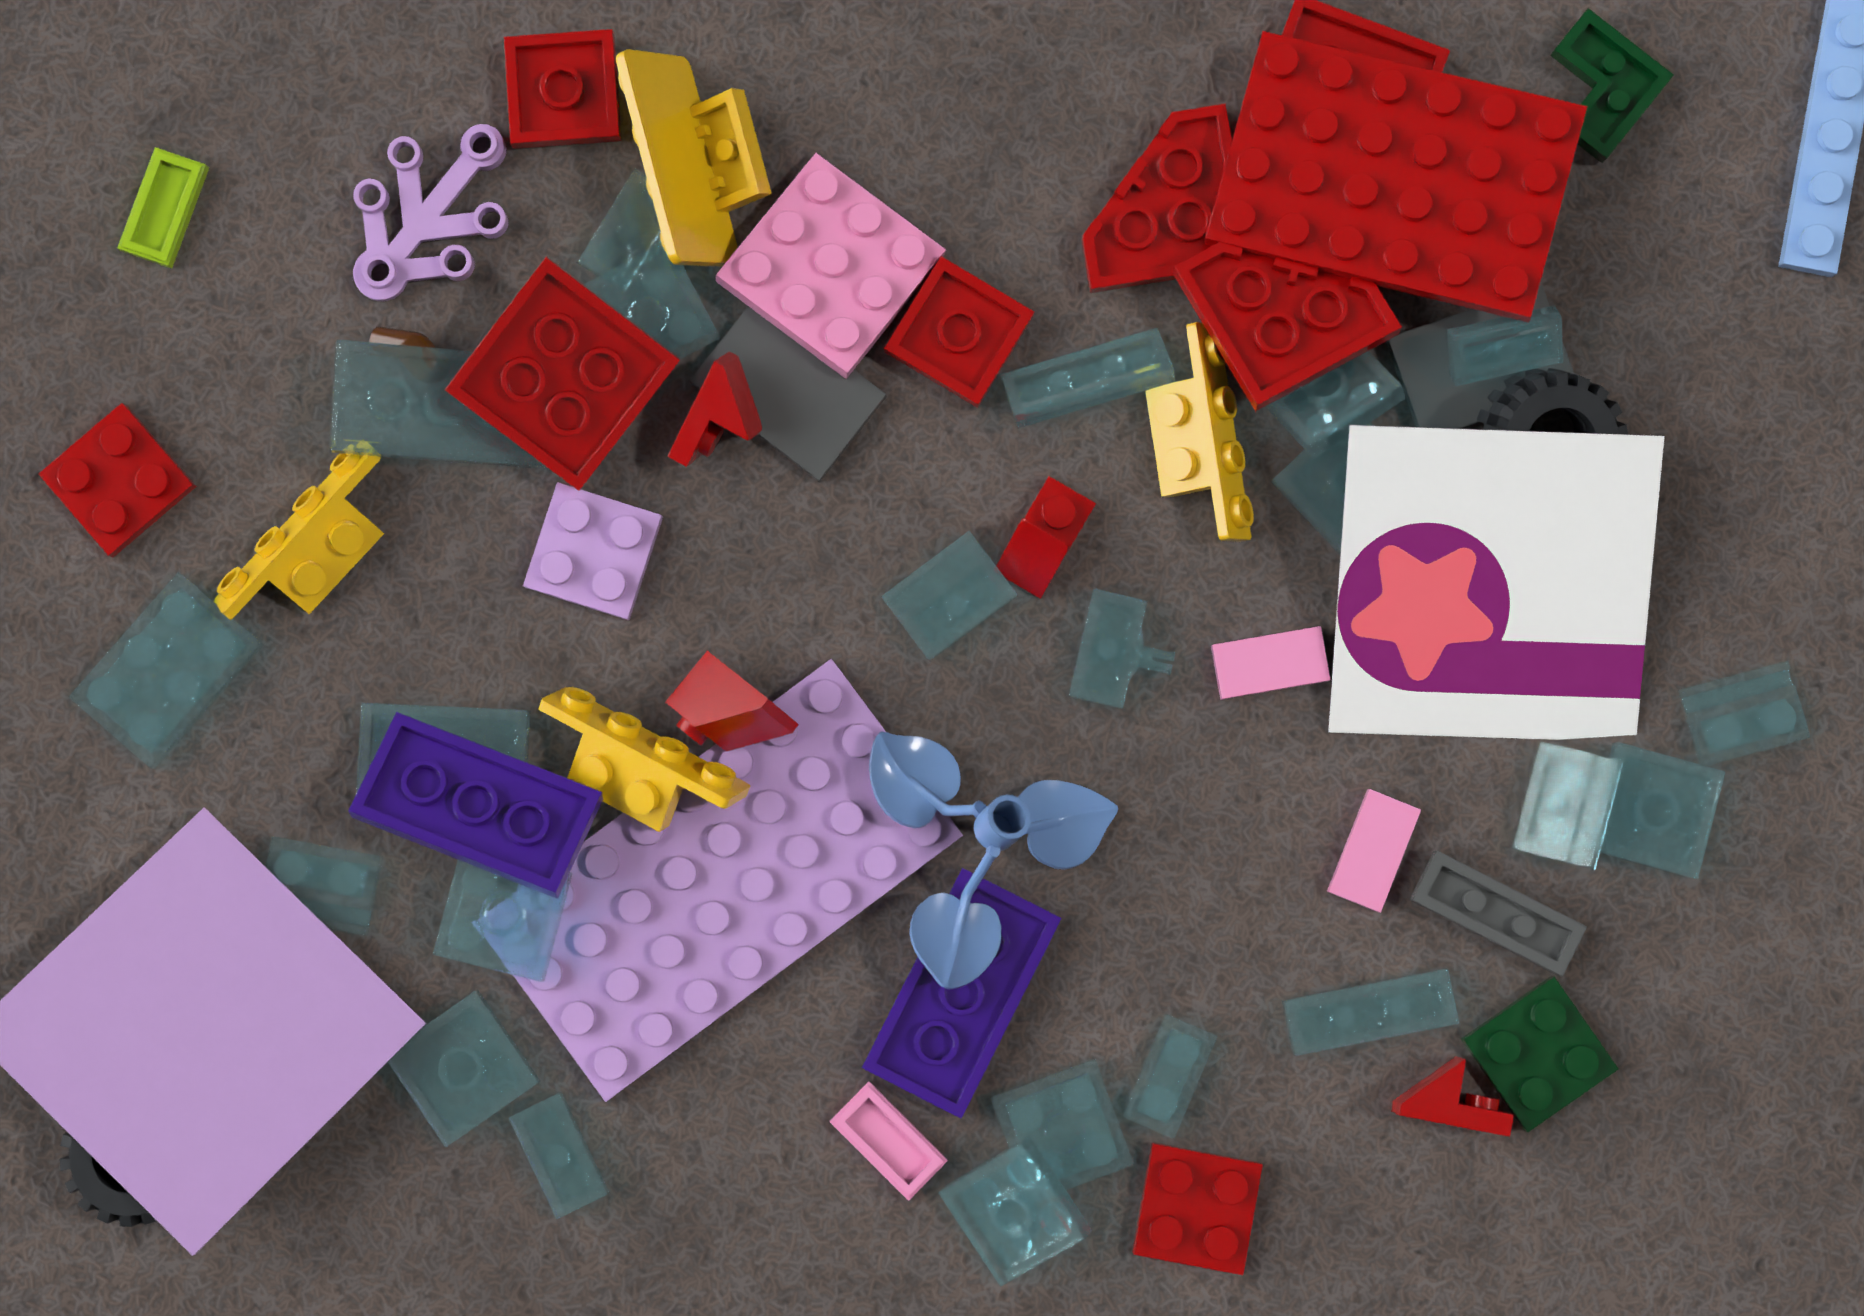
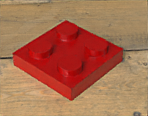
[504,29,621,149]
[884,256,1035,408]
[38,403,197,558]
[1132,1142,1263,1275]

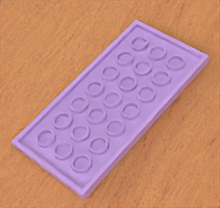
[475,658,963,1102]

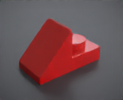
[668,351,762,467]
[993,476,1096,599]
[1391,1056,1514,1137]

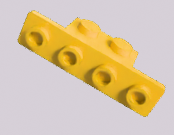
[1145,322,1254,542]
[214,440,384,620]
[539,687,750,832]

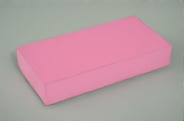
[1211,626,1331,700]
[1327,789,1421,913]
[830,1081,948,1201]

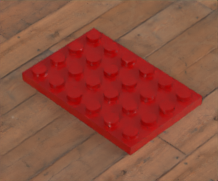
[1205,31,1587,323]

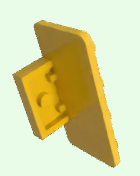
[616,49,772,267]

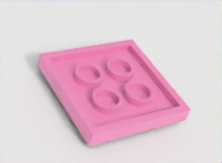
[716,153,946,379]

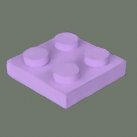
[523,482,663,621]

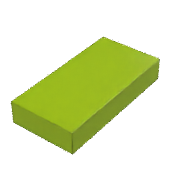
[117,147,209,269]

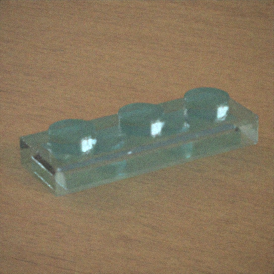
[1001,327,1175,428]
[1282,968,1460,1056]

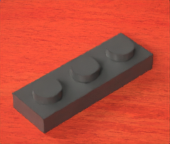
[1409,851,1587,977]

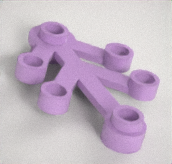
[353,124,508,301]

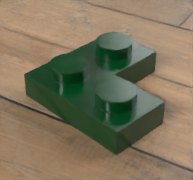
[1550,8,1674,164]

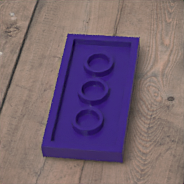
[348,712,603,899]
[862,868,1062,1119]

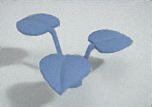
[869,732,1118,990]

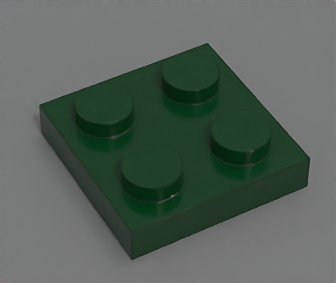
[1461,976,1619,1132]

